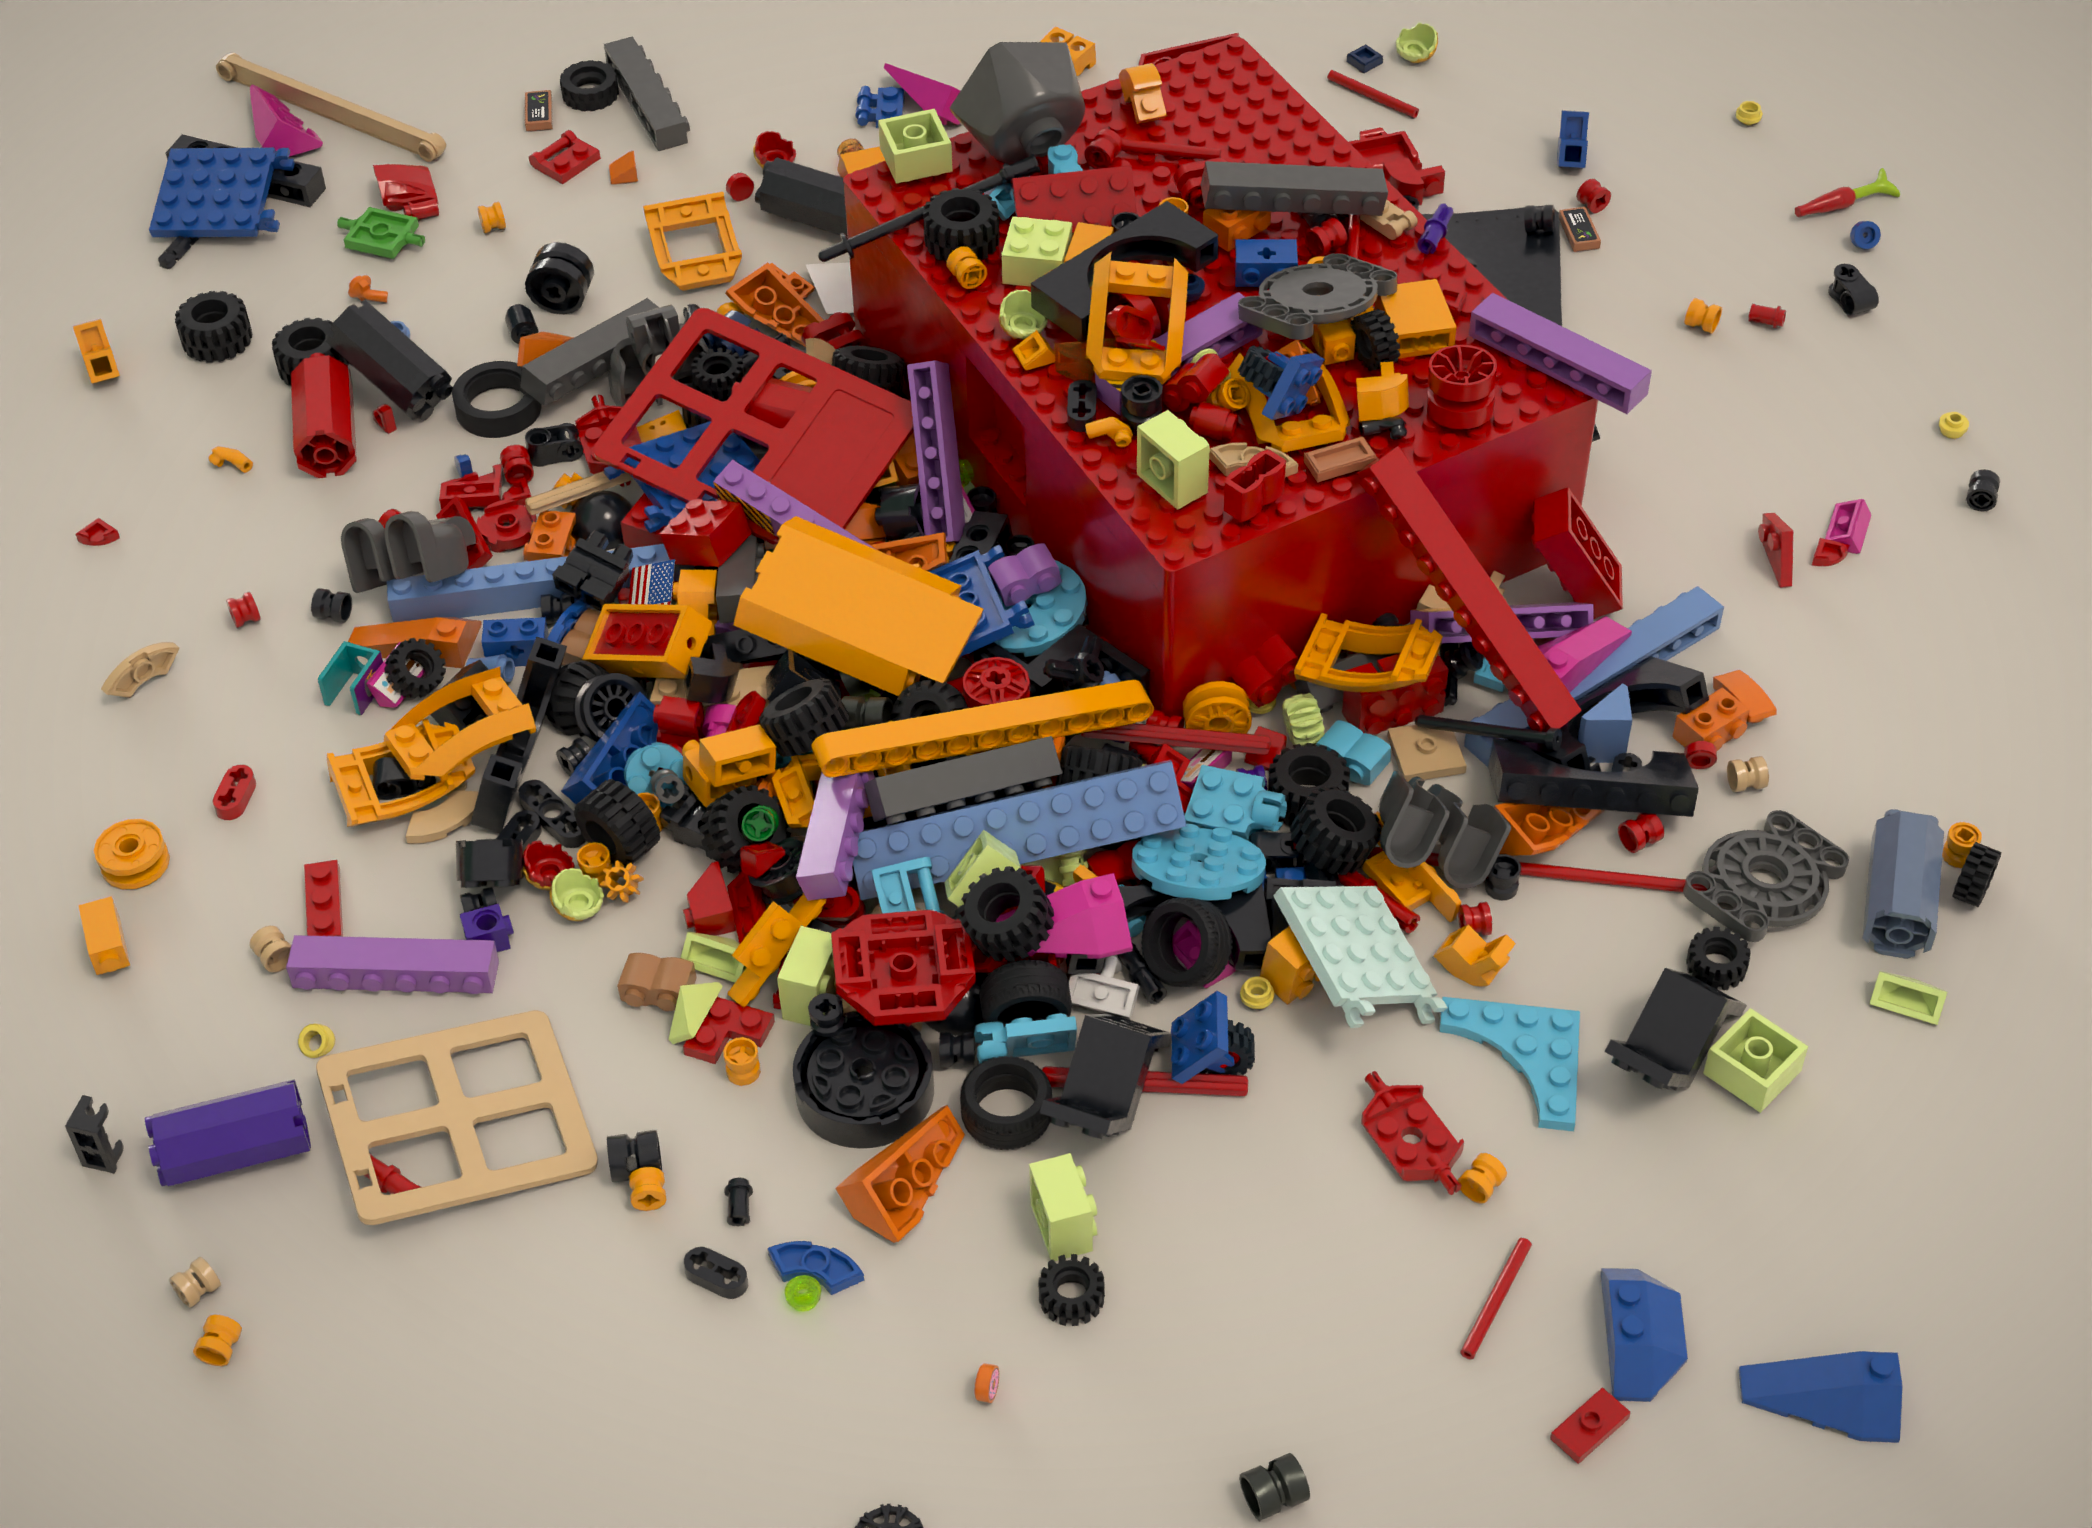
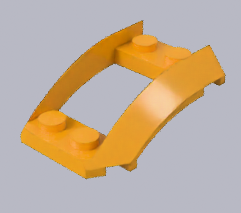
[643,192,742,291]
[1085,252,1188,385]
[1228,341,1350,453]
[1294,613,1443,692]
[384,667,536,781]
[327,719,475,827]
[771,721,913,829]

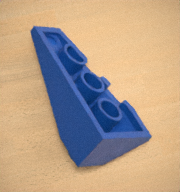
[561,692,658,805]
[1739,1351,1903,1443]

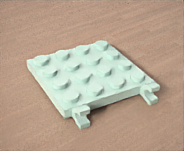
[1273,886,1448,1028]

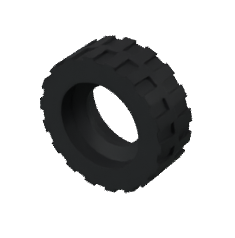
[560,60,619,112]

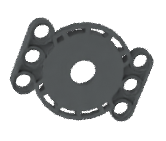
[1238,254,1397,340]
[1683,810,1849,942]

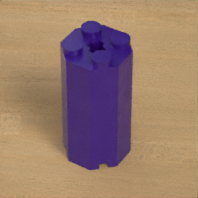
[145,1079,311,1186]

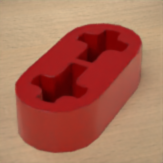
[213,765,257,820]

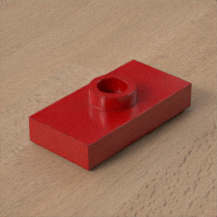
[1550,1387,1631,1464]

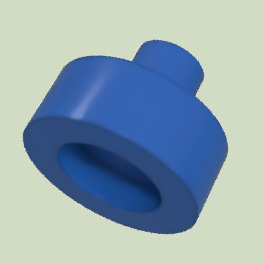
[1850,221,1881,249]

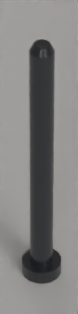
[1415,715,1562,751]

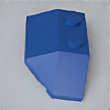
[1600,1268,1688,1402]

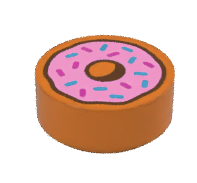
[974,1363,1000,1403]

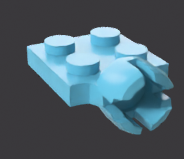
[1184,765,1287,839]
[974,1013,1077,1064]

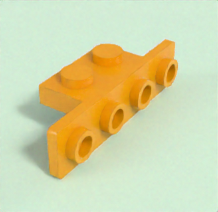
[1362,811,1461,922]
[727,893,826,1007]

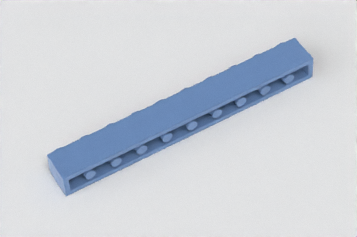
[387,544,695,622]
[1464,586,1724,767]

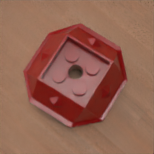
[831,910,976,1027]

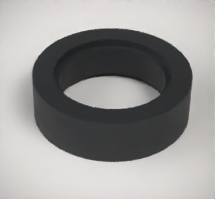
[452,361,542,438]

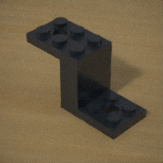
[974,624,1150,697]
[1604,968,1747,1090]
[1040,1013,1172,1139]

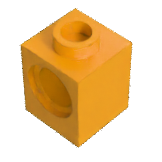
[1311,320,1356,365]

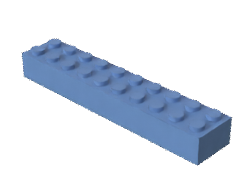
[853,760,1187,900]

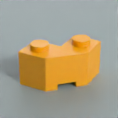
[673,570,718,636]

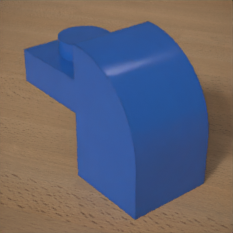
[1557,110,1589,168]

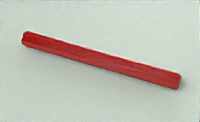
[1081,723,1271,755]
[1042,1066,1248,1096]

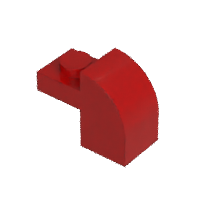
[1383,158,1445,205]

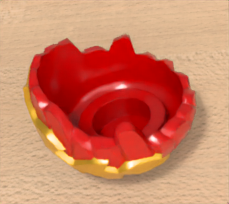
[753,131,796,168]
[523,840,575,891]

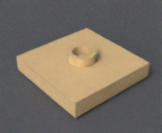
[1387,724,1467,782]

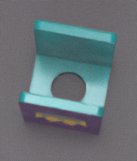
[318,641,383,715]

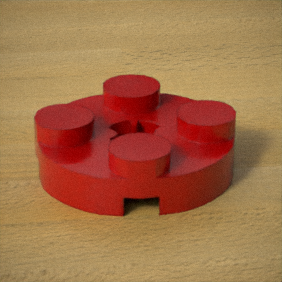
[477,499,537,553]

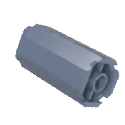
[1862,809,1944,959]

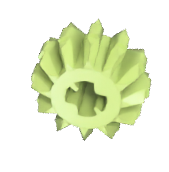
[1282,693,1325,746]

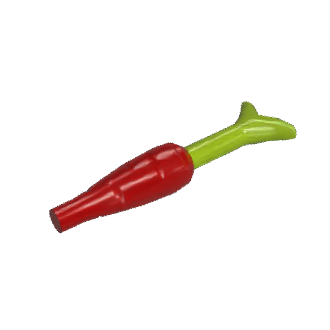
[1795,168,1900,217]

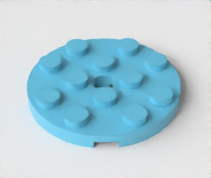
[988,560,1088,657]
[1132,824,1266,900]

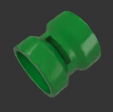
[742,805,779,841]

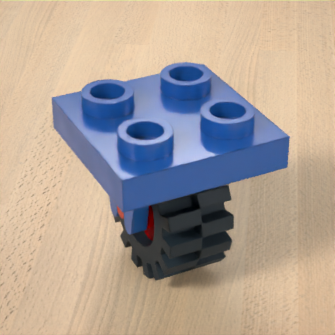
[1238,346,1325,420]
[1171,991,1255,1084]

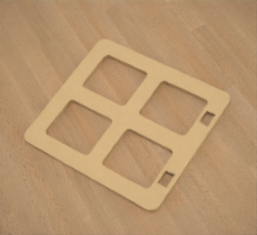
[316,1010,598,1225]

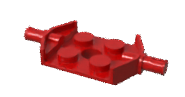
[575,394,642,487]
[1361,1071,1464,1195]

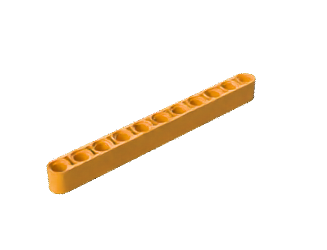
[811,680,1154,778]

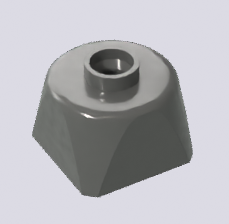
[950,42,1085,164]

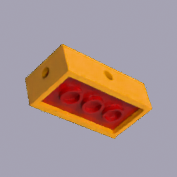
[582,604,713,679]

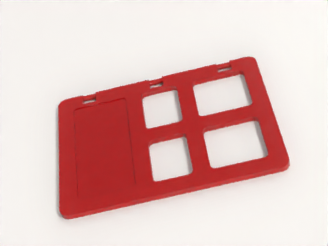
[593,308,914,545]

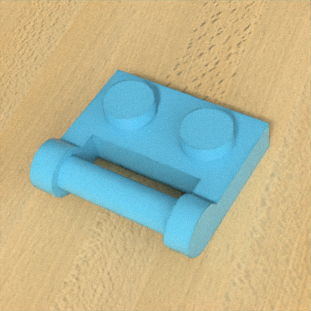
[871,857,945,914]

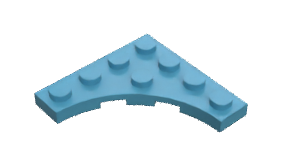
[1439,997,1580,1132]

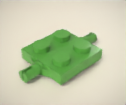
[337,207,425,259]

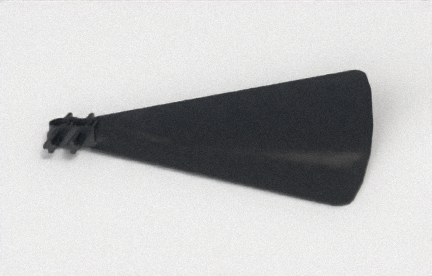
[1422,206,1600,442]

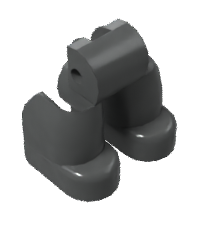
[608,304,709,407]
[341,511,476,593]
[1378,771,1511,889]

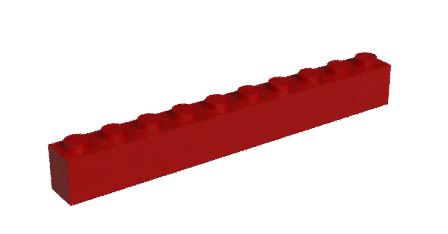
[1357,446,1582,732]

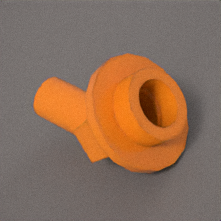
[348,275,388,303]

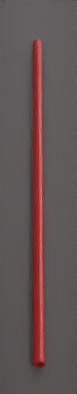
[1293,842,1707,892]

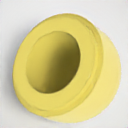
[298,1024,335,1058]

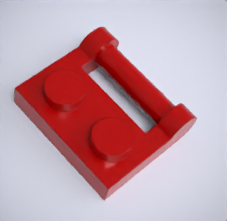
[529,130,601,184]

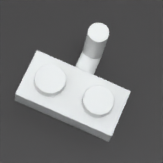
[1069,955,1140,1019]

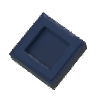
[1346,44,1383,73]

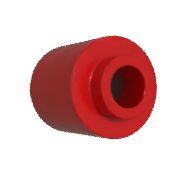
[1189,401,1239,441]

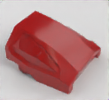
[373,164,438,211]

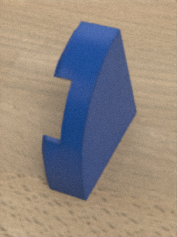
[454,454,473,477]

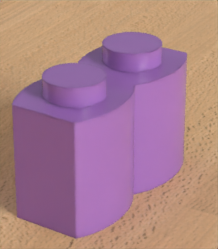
[988,543,1062,606]

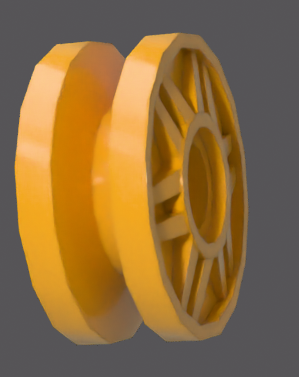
[1183,681,1252,734]
[93,819,170,889]

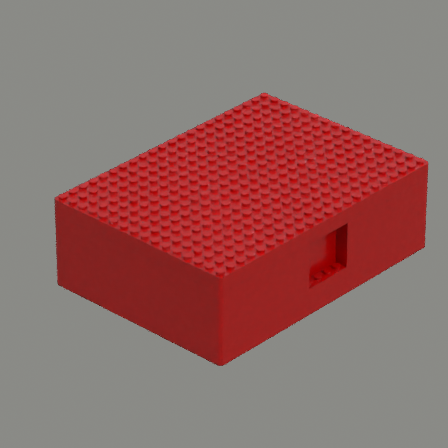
[843,37,1598,720]

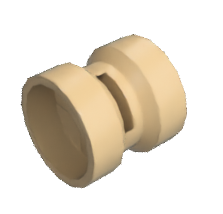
[1727,756,1769,792]
[250,925,291,973]
[169,1257,221,1308]

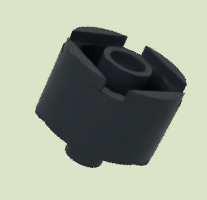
[875,483,925,542]
[456,839,524,888]

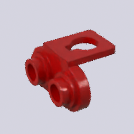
[1106,305,1165,352]

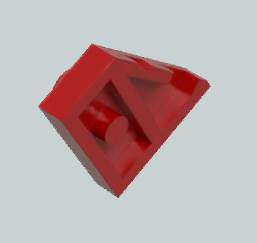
[439,464,503,509]
[1758,513,1794,587]

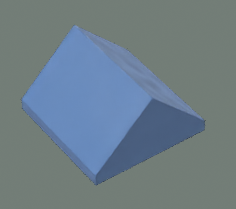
[1578,683,1632,763]

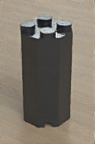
[755,158,848,237]
[326,300,453,421]

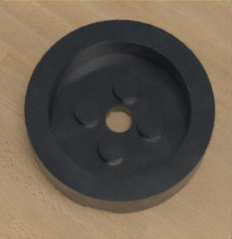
[793,1011,934,1149]

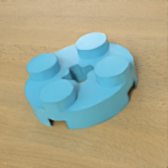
[624,742,687,808]

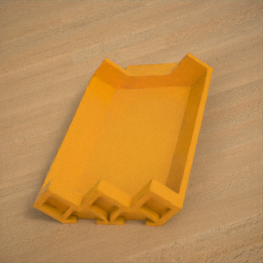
[733,516,983,696]

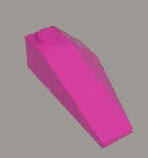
[883,63,960,125]
[250,84,323,157]
[1538,616,1632,692]
[996,873,1133,959]

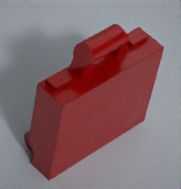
[1349,127,1422,170]

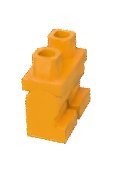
[1040,26,1096,76]

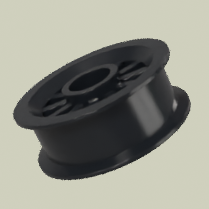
[574,673,647,742]
[748,836,806,905]

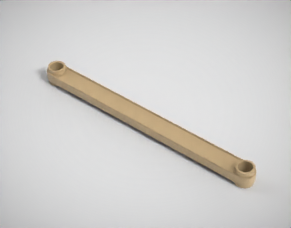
[216,53,446,162]

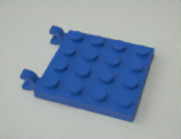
[149,147,295,237]
[604,421,760,533]
[929,545,1035,657]

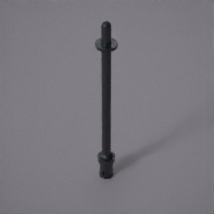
[818,154,1041,262]

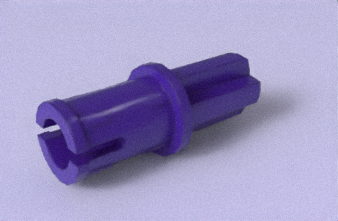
[1417,203,1454,254]

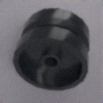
[525,242,594,315]

